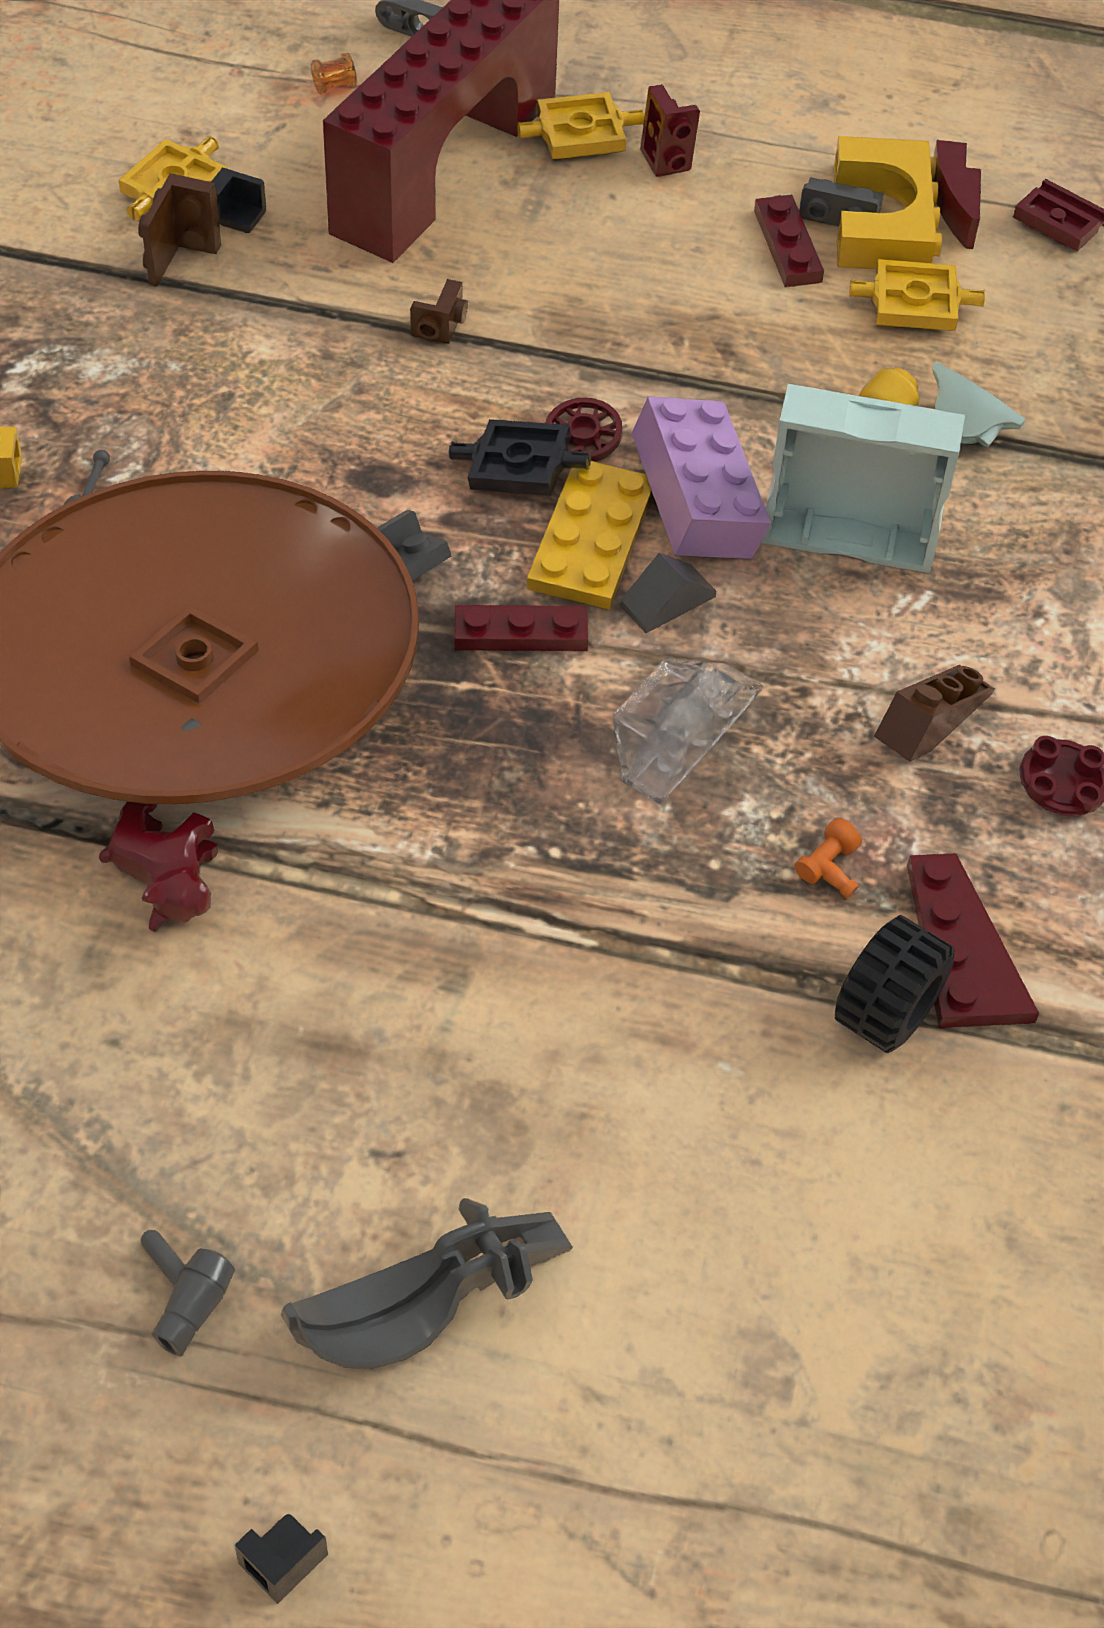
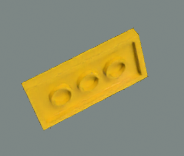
[527,461,653,610]

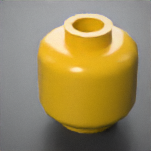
[859,368,920,406]

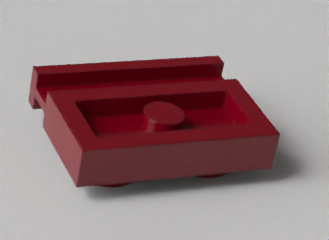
[1013,178,1104,252]

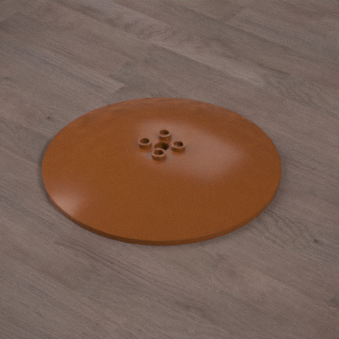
[0,470,419,804]

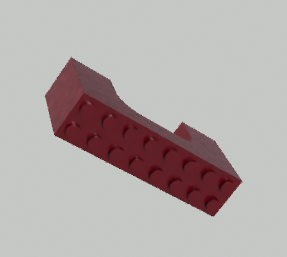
[323,0,559,263]

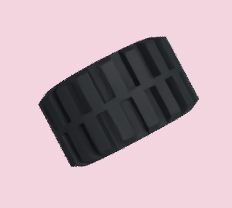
[835,915,955,1053]

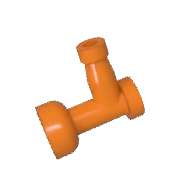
[794,817,862,899]

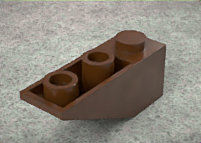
[874,665,995,762]

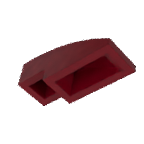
[932,140,981,249]

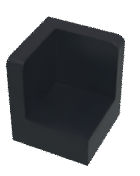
[211,167,266,233]
[235,1514,328,1604]

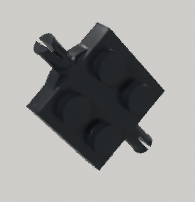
[449,419,591,496]

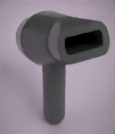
[141,1230,235,1357]

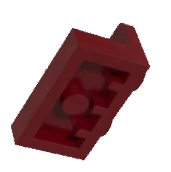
[640,84,700,177]

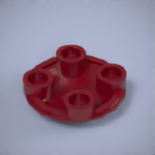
[1019,735,1104,816]

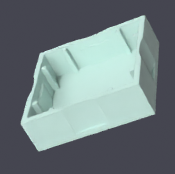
[761,384,965,574]

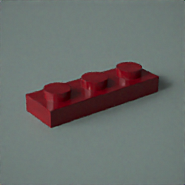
[754,194,824,287]
[455,605,588,651]

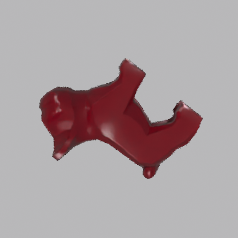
[99,802,218,932]

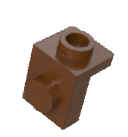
[410,279,468,344]

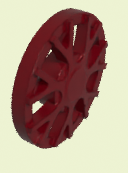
[545,397,623,462]

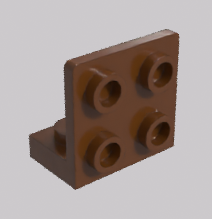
[138,173,221,286]

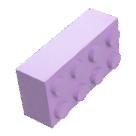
[632,396,771,559]

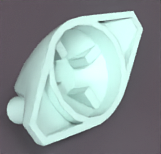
[933,362,1025,447]

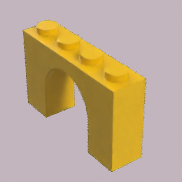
[834,136,942,269]

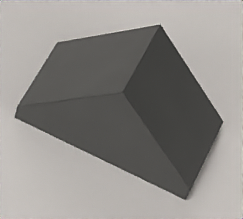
[620,553,717,633]

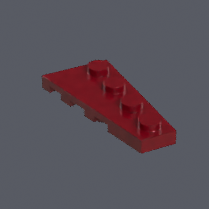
[907,853,1039,1028]

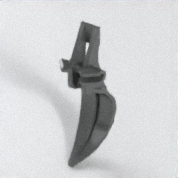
[281,1198,573,1369]

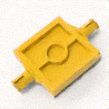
[517,92,644,159]
[118,135,227,221]
[849,259,985,331]

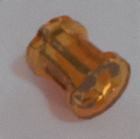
[311,52,357,94]

